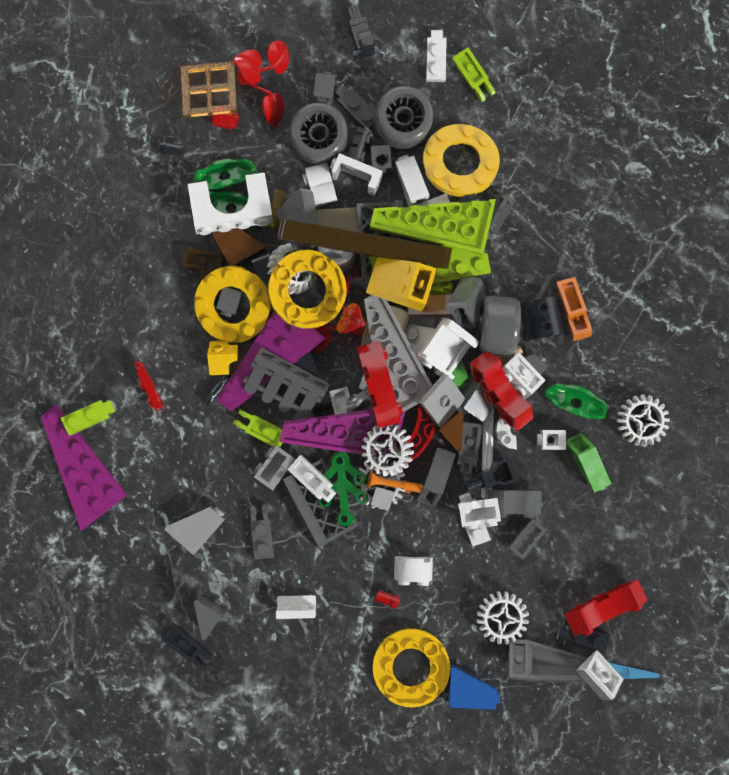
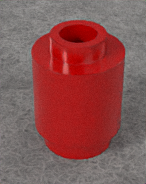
[210,107,239,130]

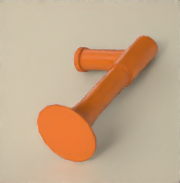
[367,470,423,493]

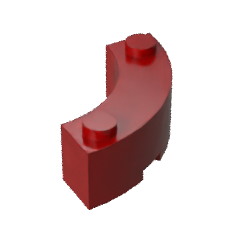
[357,341,403,428]
[469,351,533,432]
[397,403,436,464]
[564,579,647,636]

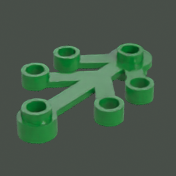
[318,451,368,527]

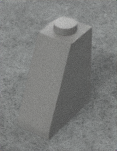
[164,506,226,555]

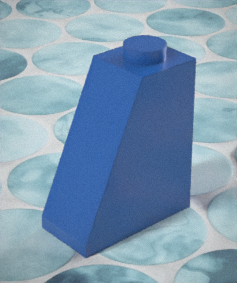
[448,664,500,710]

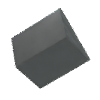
[460,372,494,423]
[194,595,225,640]

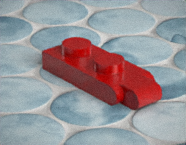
[135,361,165,410]

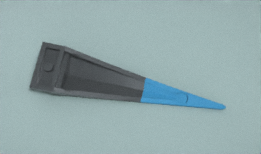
[508,639,660,682]

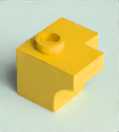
[207,341,239,375]

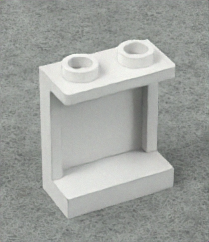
[330,153,382,196]
[417,317,479,380]

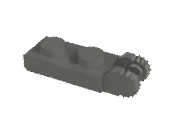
[250,504,274,560]

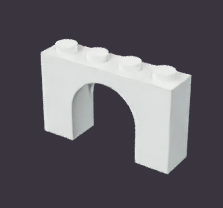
[188,173,273,235]

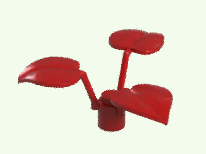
[232,41,289,128]
[310,273,365,355]

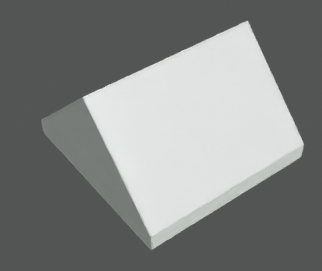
[576,650,623,700]

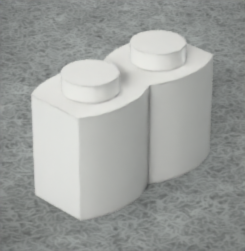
[303,163,338,207]

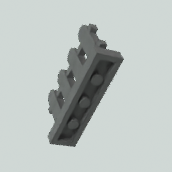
[243,347,330,420]

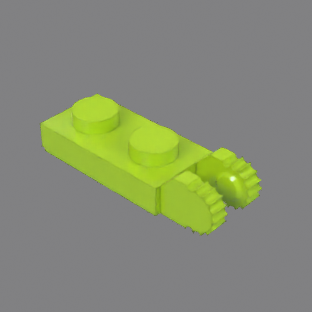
[452,47,495,102]
[233,409,283,448]

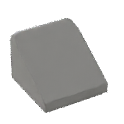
[370,486,395,511]

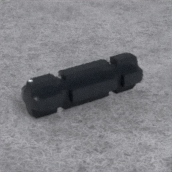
[203,374,231,406]

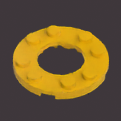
[423,124,500,197]
[268,250,347,329]
[194,266,271,343]
[373,628,450,707]

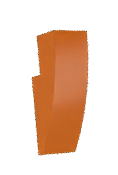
[556,277,592,341]

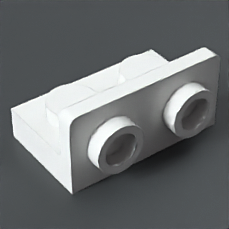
[502,352,545,400]
[276,595,316,619]

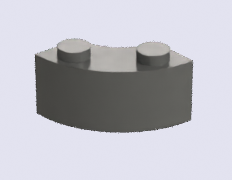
[488,490,542,518]

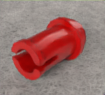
[375,590,400,609]

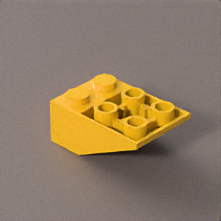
[366,257,437,312]

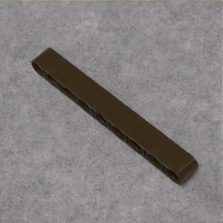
[277,219,452,269]

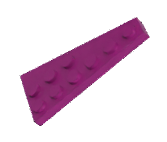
[216,312,327,411]
[41,405,128,531]
[280,409,405,459]

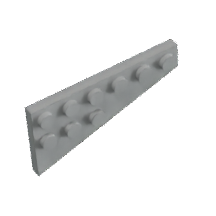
[364,295,432,412]

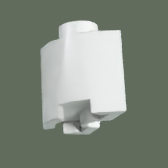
[494,417,517,449]
[459,498,501,530]
[394,556,433,586]

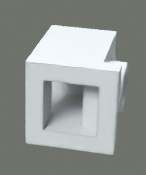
[537,430,566,450]

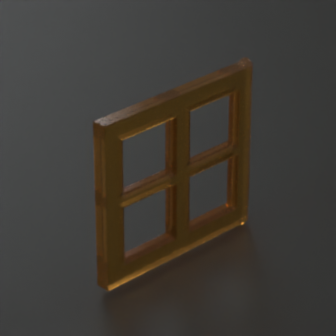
[179,61,237,118]

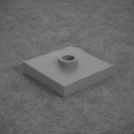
[419,373,466,428]

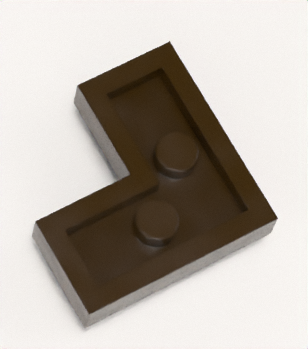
[182,248,224,284]

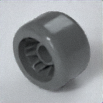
[374,86,433,149]
[290,102,348,165]
[477,296,521,355]

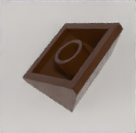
[437,412,464,451]

